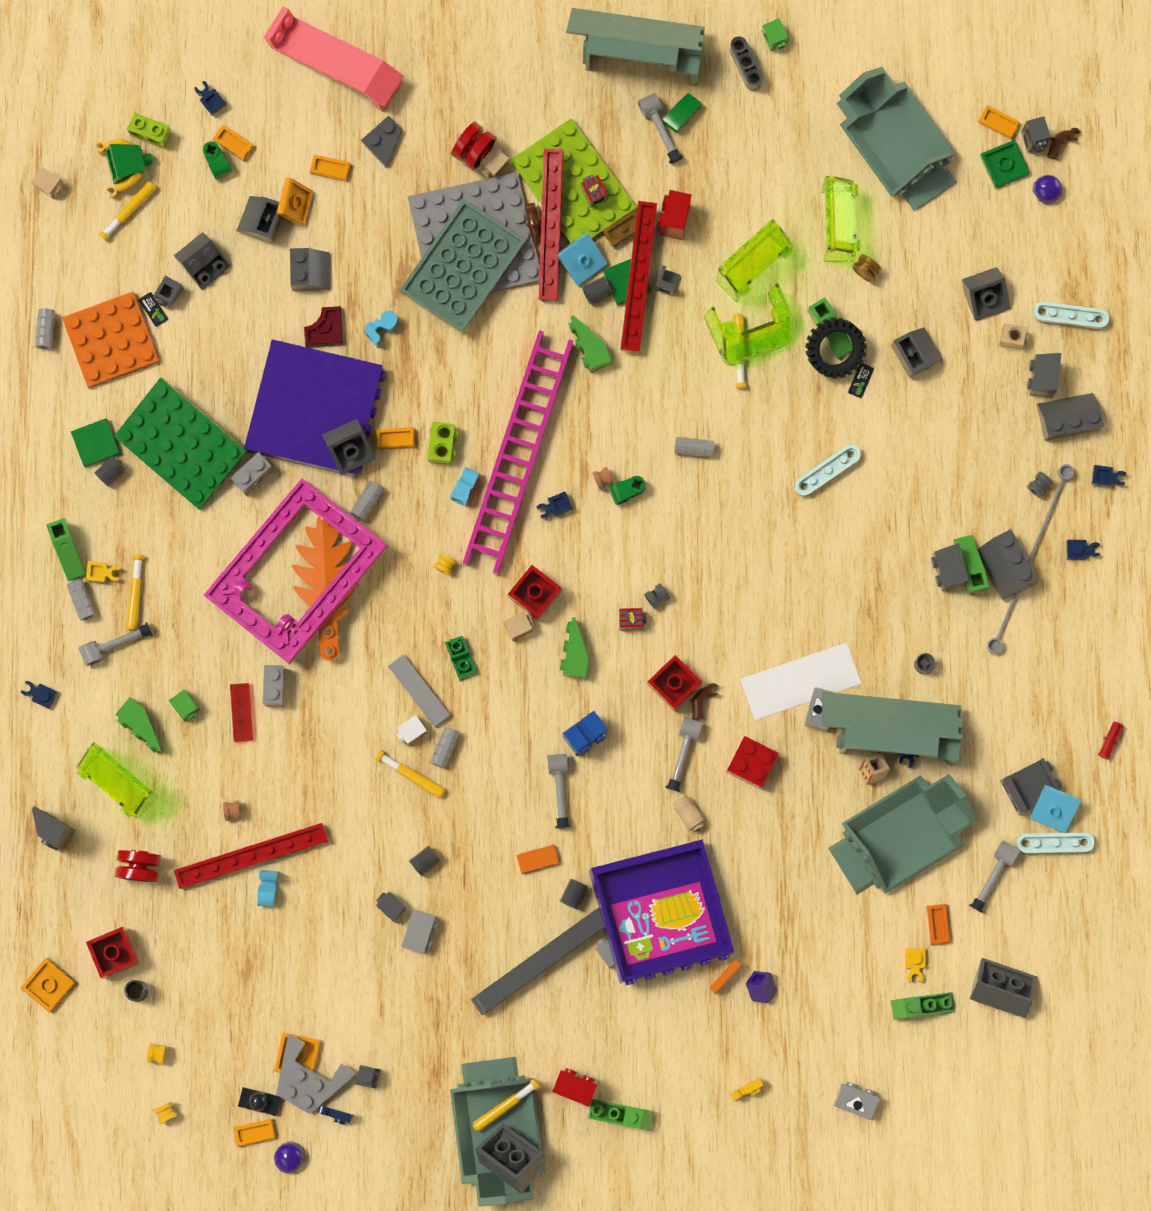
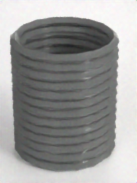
[582,276,612,305]
[94,456,126,487]
[409,845,441,877]
[560,879,588,910]
[124,980,149,1002]

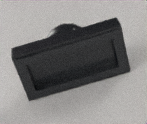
[238,1087,281,1116]

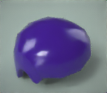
[1032,175,1063,204]
[274,1141,305,1174]

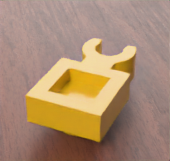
[85,561,121,583]
[905,948,925,982]
[730,1078,763,1101]

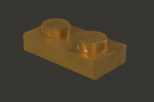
[602,211,637,247]

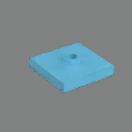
[557,233,608,286]
[1030,785,1081,833]

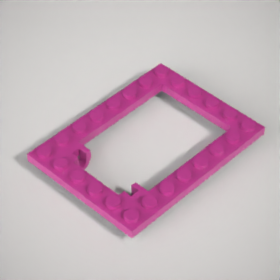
[204,478,388,665]

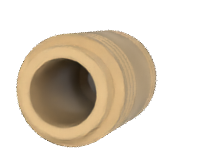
[674,795,705,832]

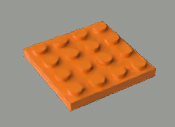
[62,292,160,388]

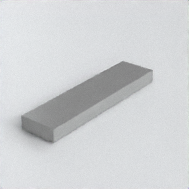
[388,655,450,727]

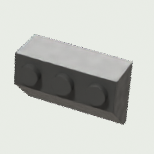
[1037,393,1104,441]
[977,529,1038,601]
[32,806,76,851]
[970,958,1037,1018]
[475,1124,545,1193]

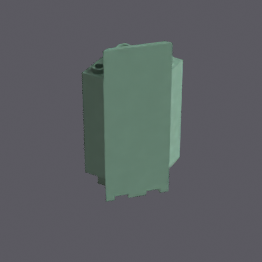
[566,8,705,86]
[836,67,957,211]
[822,692,963,765]
[828,774,978,895]
[450,1057,545,1207]

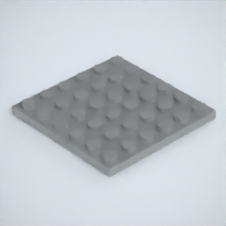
[407,172,540,293]

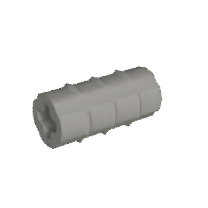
[35,308,55,350]
[674,437,714,458]
[350,480,384,522]
[66,579,96,621]
[430,727,460,769]

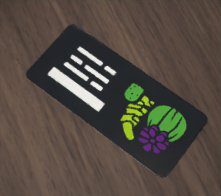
[138,292,168,327]
[848,363,874,398]

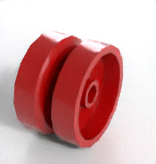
[451,121,497,171]
[114,850,161,883]

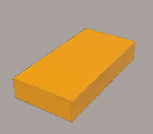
[978,105,1020,139]
[212,124,254,162]
[310,155,351,182]
[376,427,415,449]
[233,1119,276,1147]

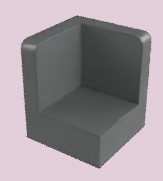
[655,265,680,296]

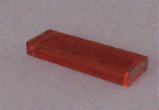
[230,683,254,742]

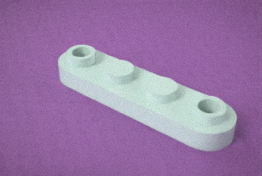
[1033,302,1109,329]
[795,444,861,496]
[1016,833,1095,854]

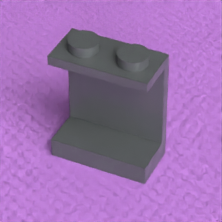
[1000,758,1062,815]

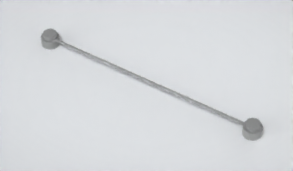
[986,464,1074,654]

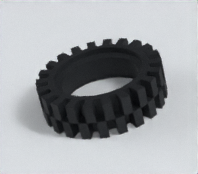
[805,317,867,379]

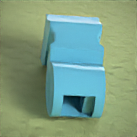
[364,311,398,348]
[450,467,480,507]
[257,870,279,907]

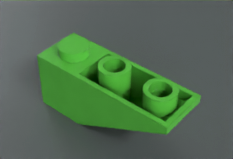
[808,297,852,359]
[568,315,612,372]
[46,518,86,582]
[953,535,989,595]
[560,617,589,680]
[115,697,163,753]
[891,992,955,1020]
[588,1099,654,1131]

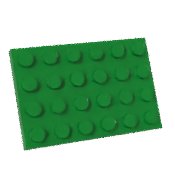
[114,378,248,510]

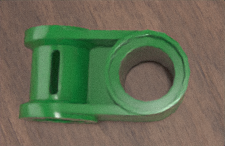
[203,141,233,180]
[608,476,646,505]

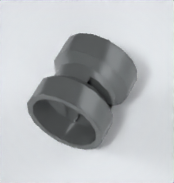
[1027,471,1054,498]
[644,583,670,609]
[914,653,935,674]

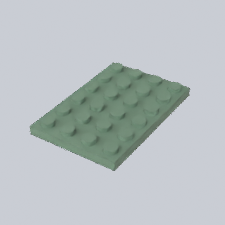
[399,199,526,333]

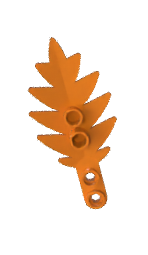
[292,516,359,661]

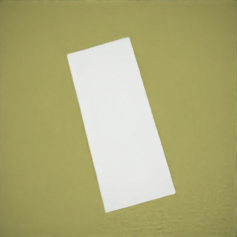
[740,642,861,720]

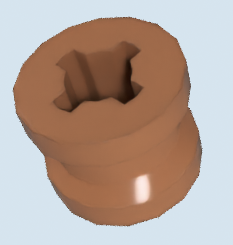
[592,467,614,490]
[223,800,241,821]

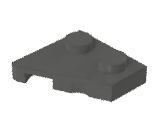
[361,116,402,168]

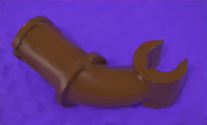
[1047,128,1081,160]
[524,202,541,243]
[690,683,718,719]

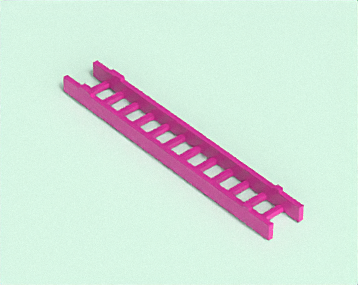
[463,330,573,575]

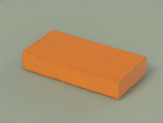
[517,844,559,874]
[926,904,951,945]
[709,960,741,994]

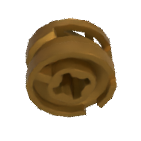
[852,254,882,283]

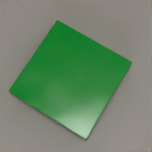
[980,140,1030,189]
[602,259,652,305]
[70,418,120,468]

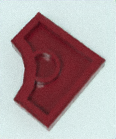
[304,306,343,347]

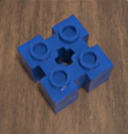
[562,711,608,756]

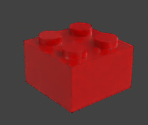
[657,190,692,240]
[508,565,562,621]
[647,655,702,711]
[726,736,779,790]
[86,927,140,979]
[552,1068,597,1107]

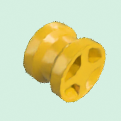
[433,553,457,576]
[147,1043,167,1065]
[153,1102,178,1124]

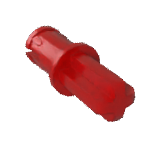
[1098,721,1123,760]

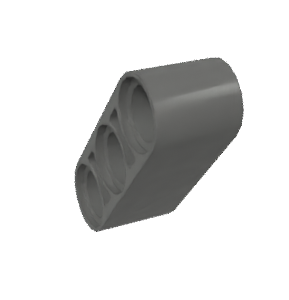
[730,36,763,91]

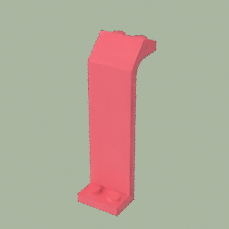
[264,6,403,111]

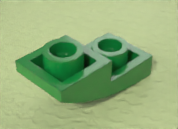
[662,93,702,133]
[445,636,477,681]

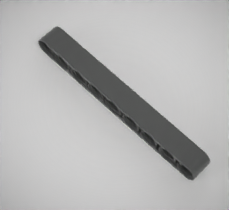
[471,907,604,1015]

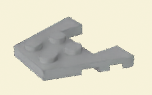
[276,1034,356,1114]

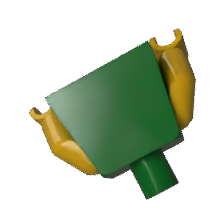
[96,138,153,198]

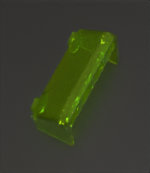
[821,176,860,262]
[716,219,793,303]
[704,283,792,366]
[76,742,158,820]

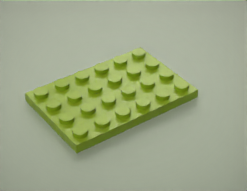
[510,118,637,244]

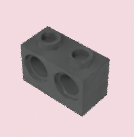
[1021,116,1051,153]

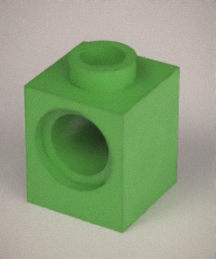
[761,18,789,51]
[169,689,200,721]

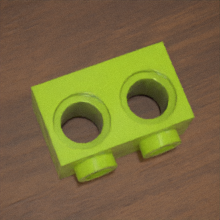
[127,112,171,149]
[427,421,459,465]

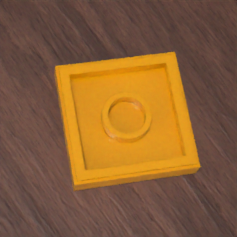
[277,177,313,226]
[20,958,76,1013]
[274,1033,321,1073]

